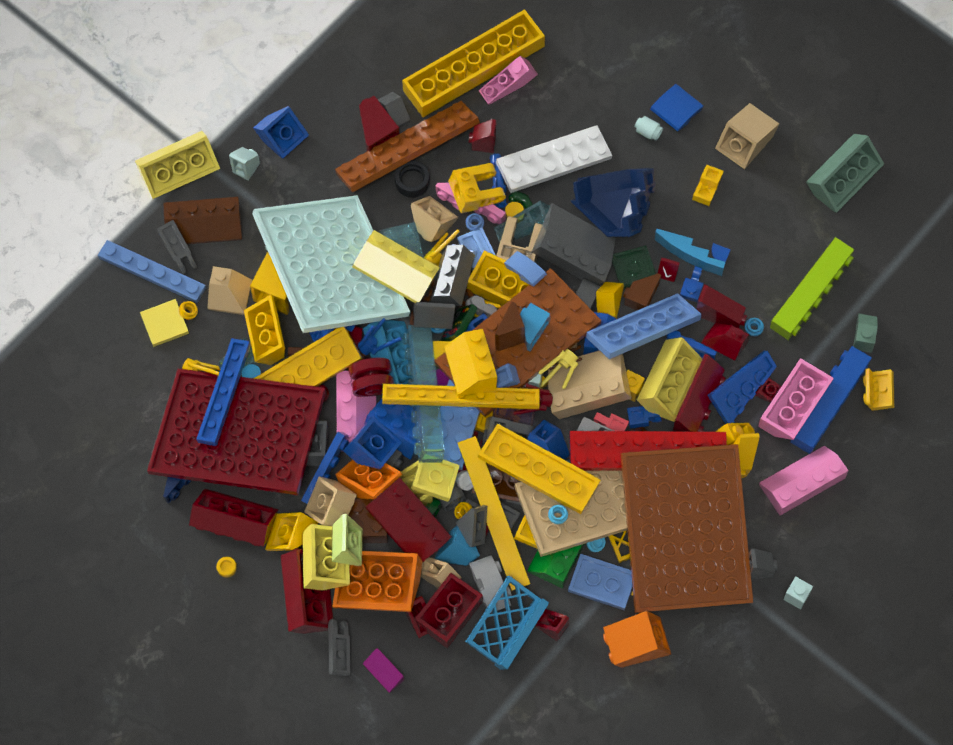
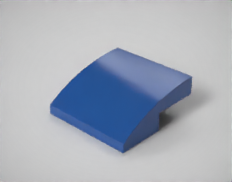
[650,84,703,131]

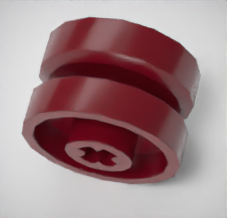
[348,358,394,397]

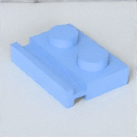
[457,227,496,271]

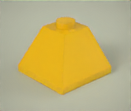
[265,512,318,551]

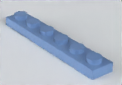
[98,240,206,303]

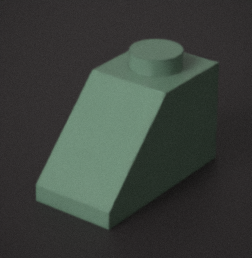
[853,313,878,353]

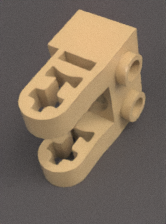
[496,216,542,263]

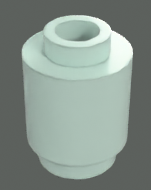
[634,116,663,141]

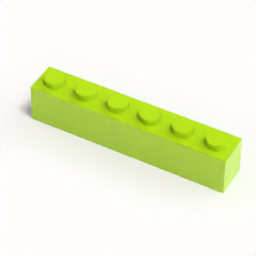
[770,237,854,341]

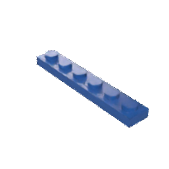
[196,338,251,446]

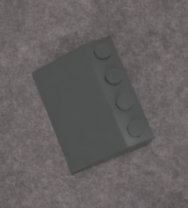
[532,203,616,285]

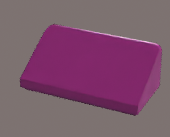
[363,648,404,693]

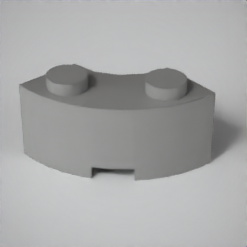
[469,555,512,613]

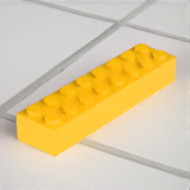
[402,9,545,117]

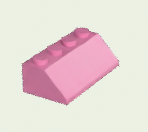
[758,358,834,440]
[336,371,376,451]
[759,446,848,516]

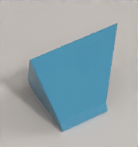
[434,525,480,566]

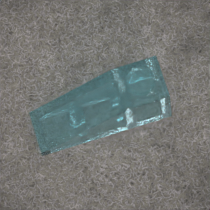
[494,201,550,242]

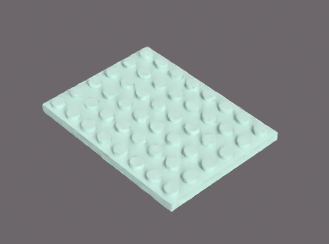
[252,195,410,333]

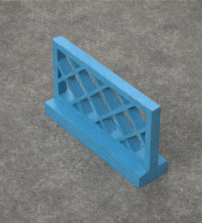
[465,576,549,670]

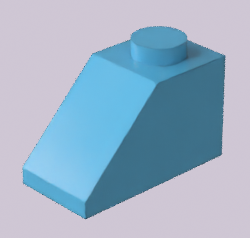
[520,303,550,351]

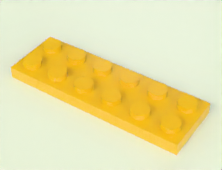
[254,327,363,387]
[478,424,601,514]

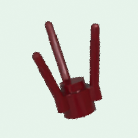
[512,383,553,415]

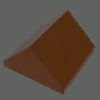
[495,302,525,351]

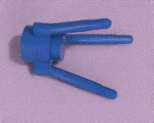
[357,318,402,355]

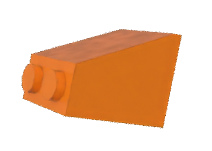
[603,611,671,668]

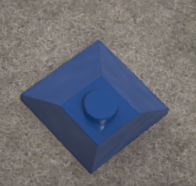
[253,106,309,158]

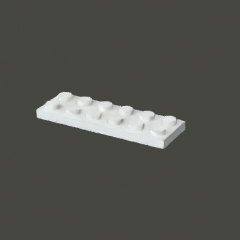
[496,125,612,193]

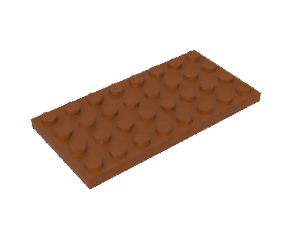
[434,268,601,417]

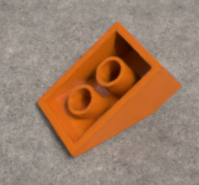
[335,459,402,499]

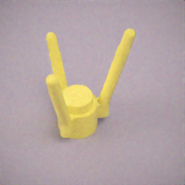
[539,349,578,389]

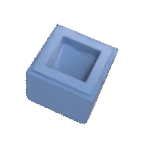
[495,363,520,388]

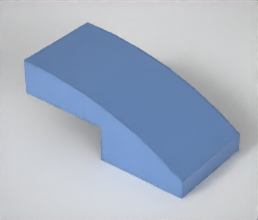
[504,251,547,287]

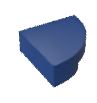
[711,243,730,263]

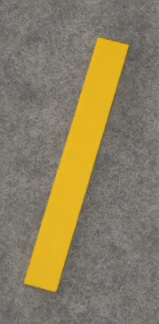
[382,384,539,409]
[457,436,530,591]

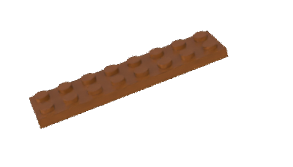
[335,101,480,192]

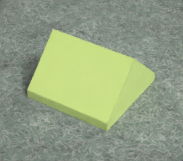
[332,514,363,566]

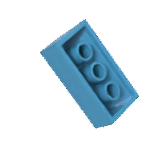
[363,320,421,396]

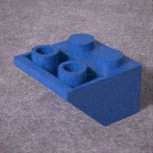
[527,420,570,460]

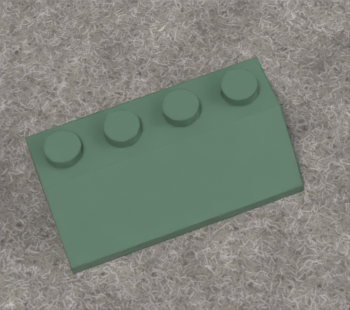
[806,134,884,213]

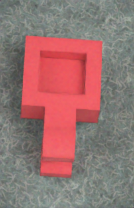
[594,412,629,431]

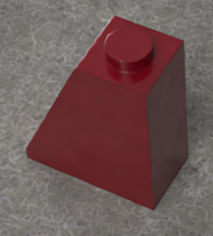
[359,96,400,151]
[696,284,748,328]

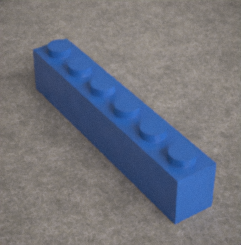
[790,346,872,454]

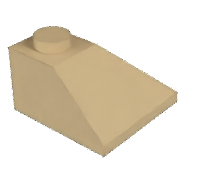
[411,196,458,242]
[208,266,252,315]

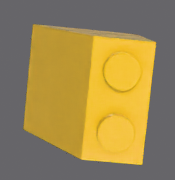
[250,252,289,315]

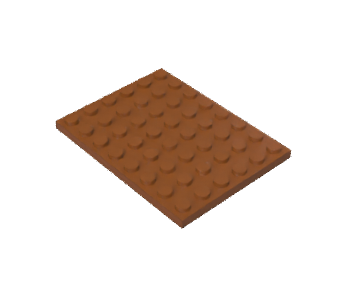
[621,444,753,613]

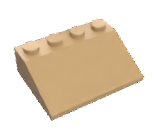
[548,350,632,419]

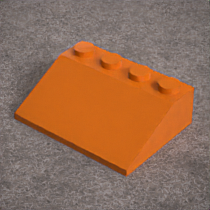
[332,551,423,612]

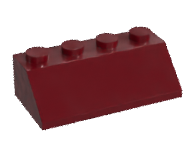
[673,354,726,432]
[365,477,451,563]
[189,489,278,547]
[281,549,333,634]

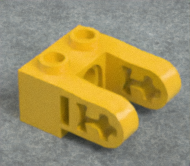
[448,163,506,213]

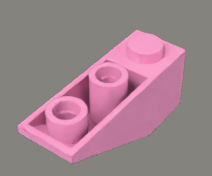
[479,56,538,105]

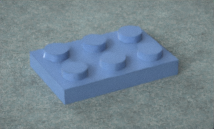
[568,554,633,611]

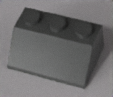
[429,245,475,306]

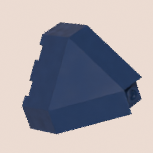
[570,168,656,237]

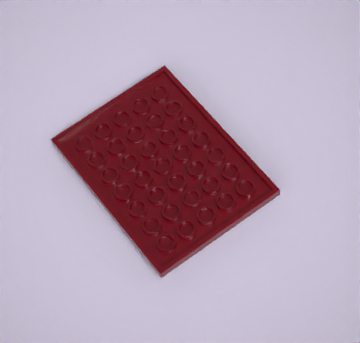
[147,369,326,495]

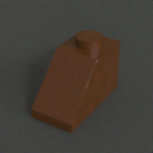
[623,274,661,310]

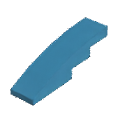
[655,229,725,276]

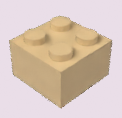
[305,476,357,526]

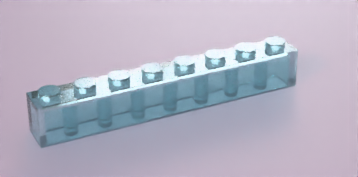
[403,325,445,463]

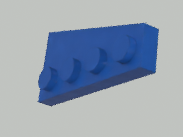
[707,351,777,424]

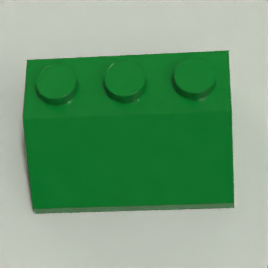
[527,544,585,589]

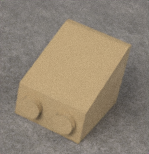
[715,103,779,169]

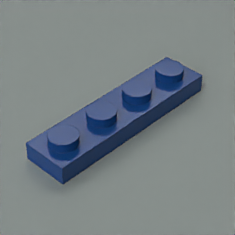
[301,431,349,504]

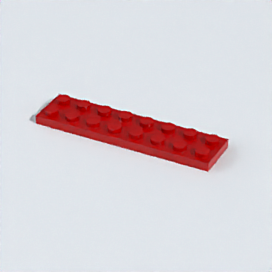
[569,431,727,471]

